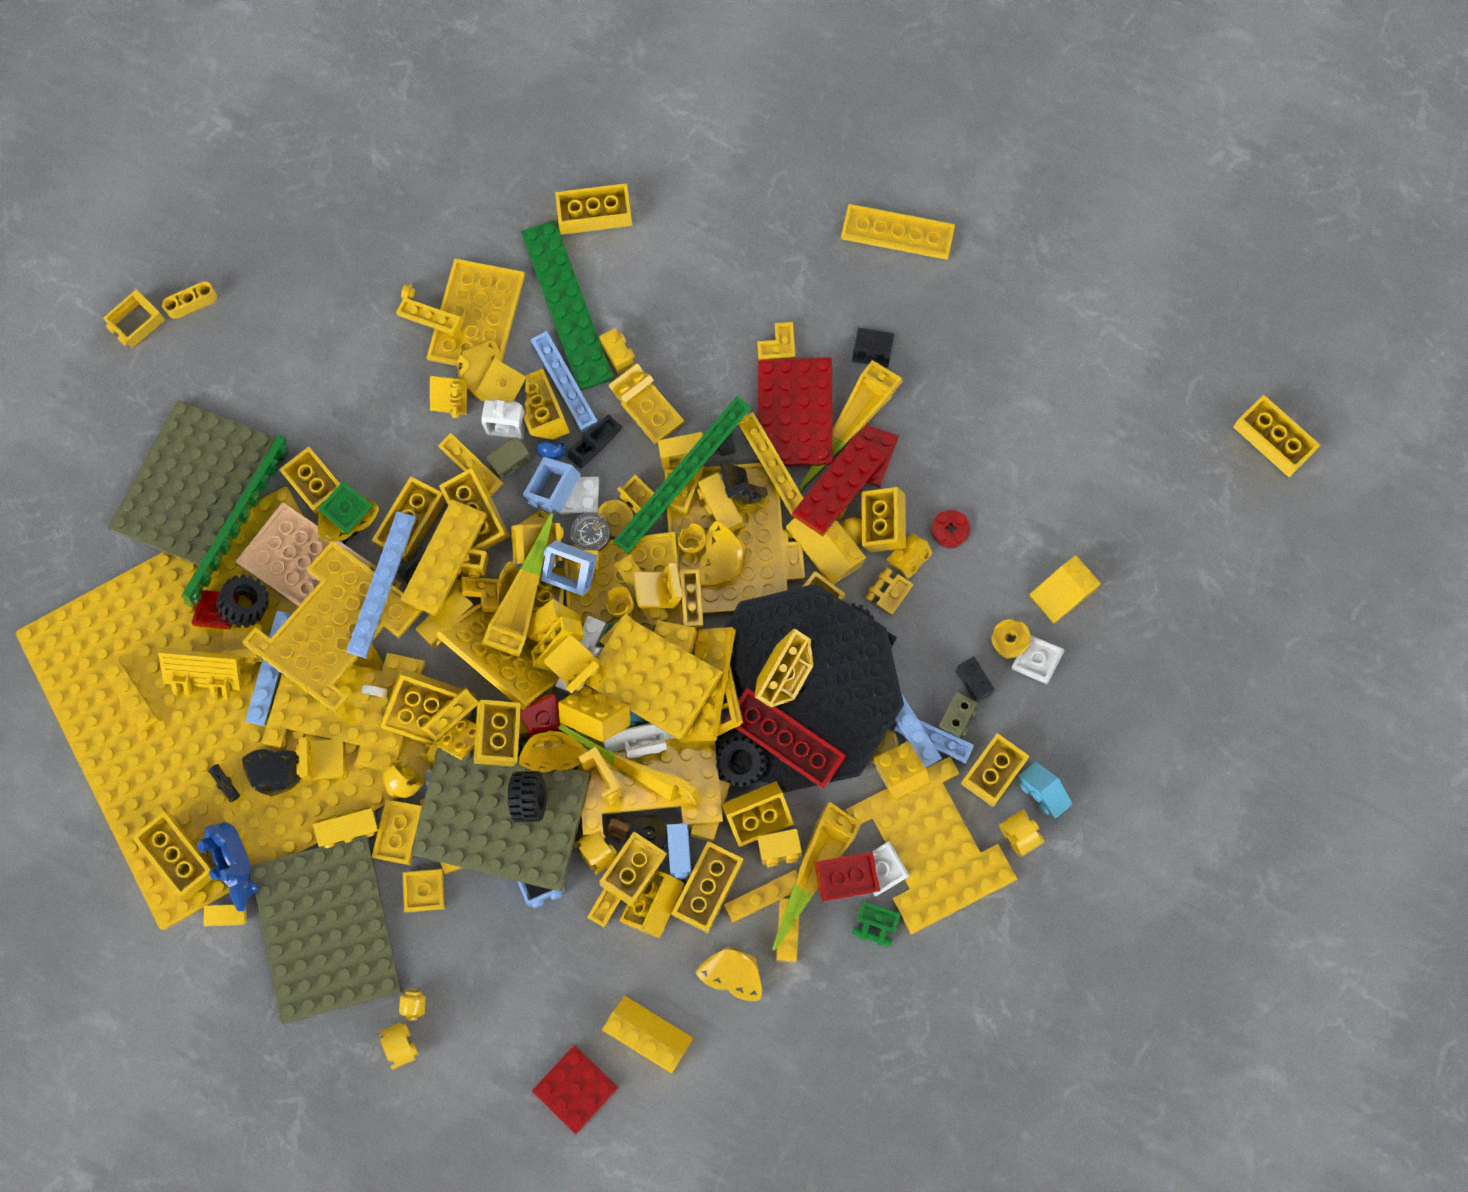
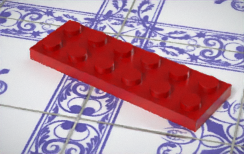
[792,434,888,537]

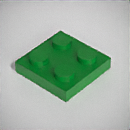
[318,481,373,535]

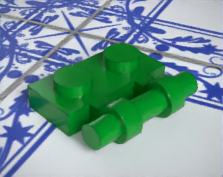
[852,901,901,947]

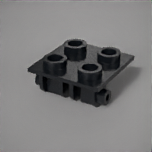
[852,328,894,368]

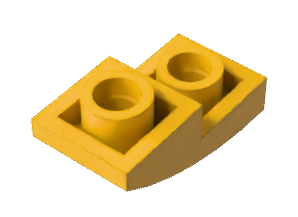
[204,904,246,926]

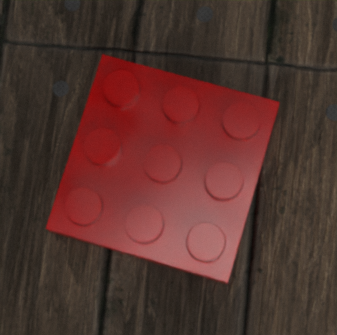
[532,1045,619,1135]

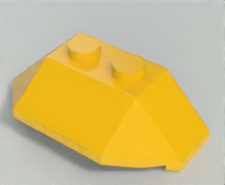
[755,629,813,707]

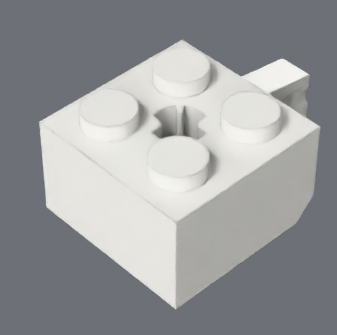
[482,399,526,439]

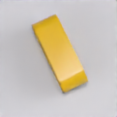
[162,282,217,319]

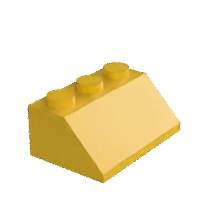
[619,871,685,939]

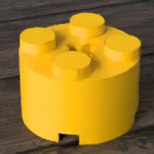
[999,808,1045,857]
[574,830,617,875]
[377,1021,419,1070]

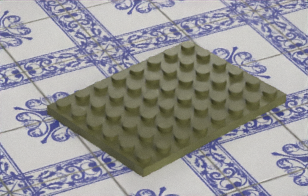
[108,400,276,566]
[411,747,591,892]
[251,835,402,1024]

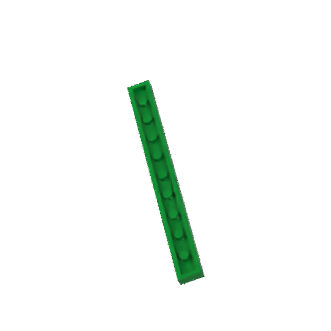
[613,396,751,554]

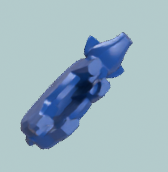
[197,822,259,911]

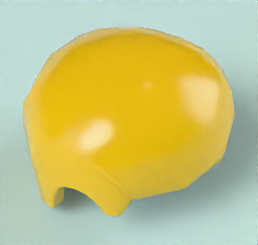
[840,517,862,545]
[677,523,706,553]
[605,586,635,618]

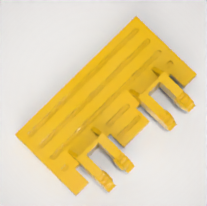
[159,648,241,699]

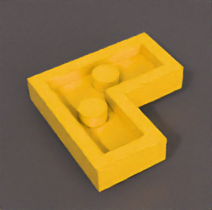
[757,322,795,360]
[460,576,500,613]

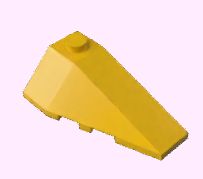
[524,368,570,440]

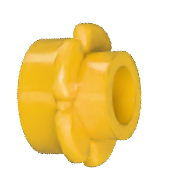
[401,284,415,299]

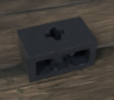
[955,656,995,702]

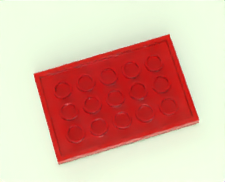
[758,357,833,467]

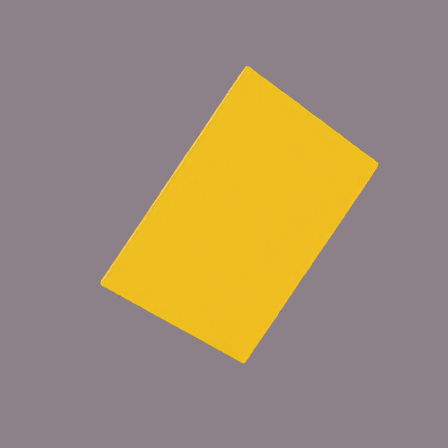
[16,487,433,930]

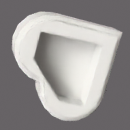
[361,685,388,697]

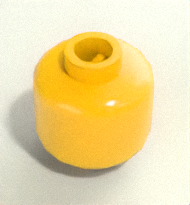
[399,989,426,1021]

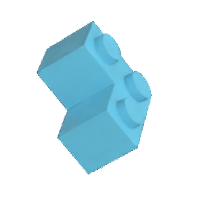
[1018,761,1073,819]

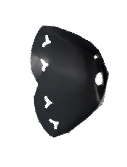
[242,749,301,796]

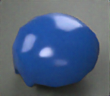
[537,440,567,460]

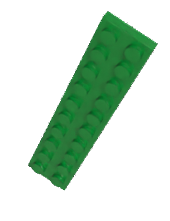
[521,220,614,391]
[182,434,288,607]

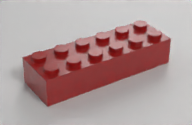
[725,688,848,789]

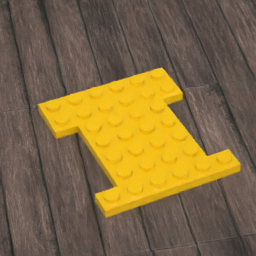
[242,541,423,713]
[262,653,426,772]
[575,730,723,836]
[845,757,1017,935]

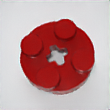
[931,510,970,548]

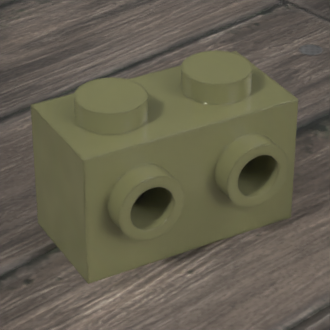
[486,436,532,481]
[938,692,978,738]

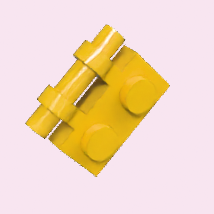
[865,568,914,616]

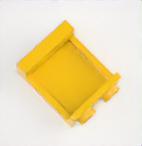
[511,523,564,564]
[578,747,623,806]

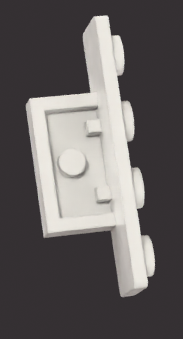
[604,723,675,758]

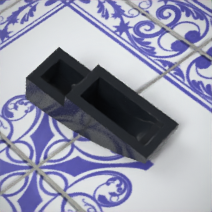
[567,415,622,469]

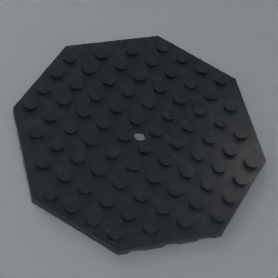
[715,584,904,793]

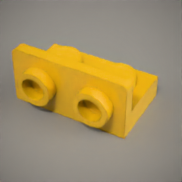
[608,363,654,403]

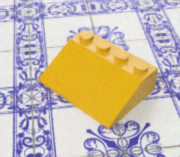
[380,668,475,745]

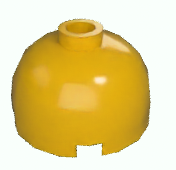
[383,759,423,798]

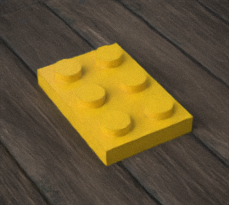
[621,383,685,445]
[372,800,423,866]

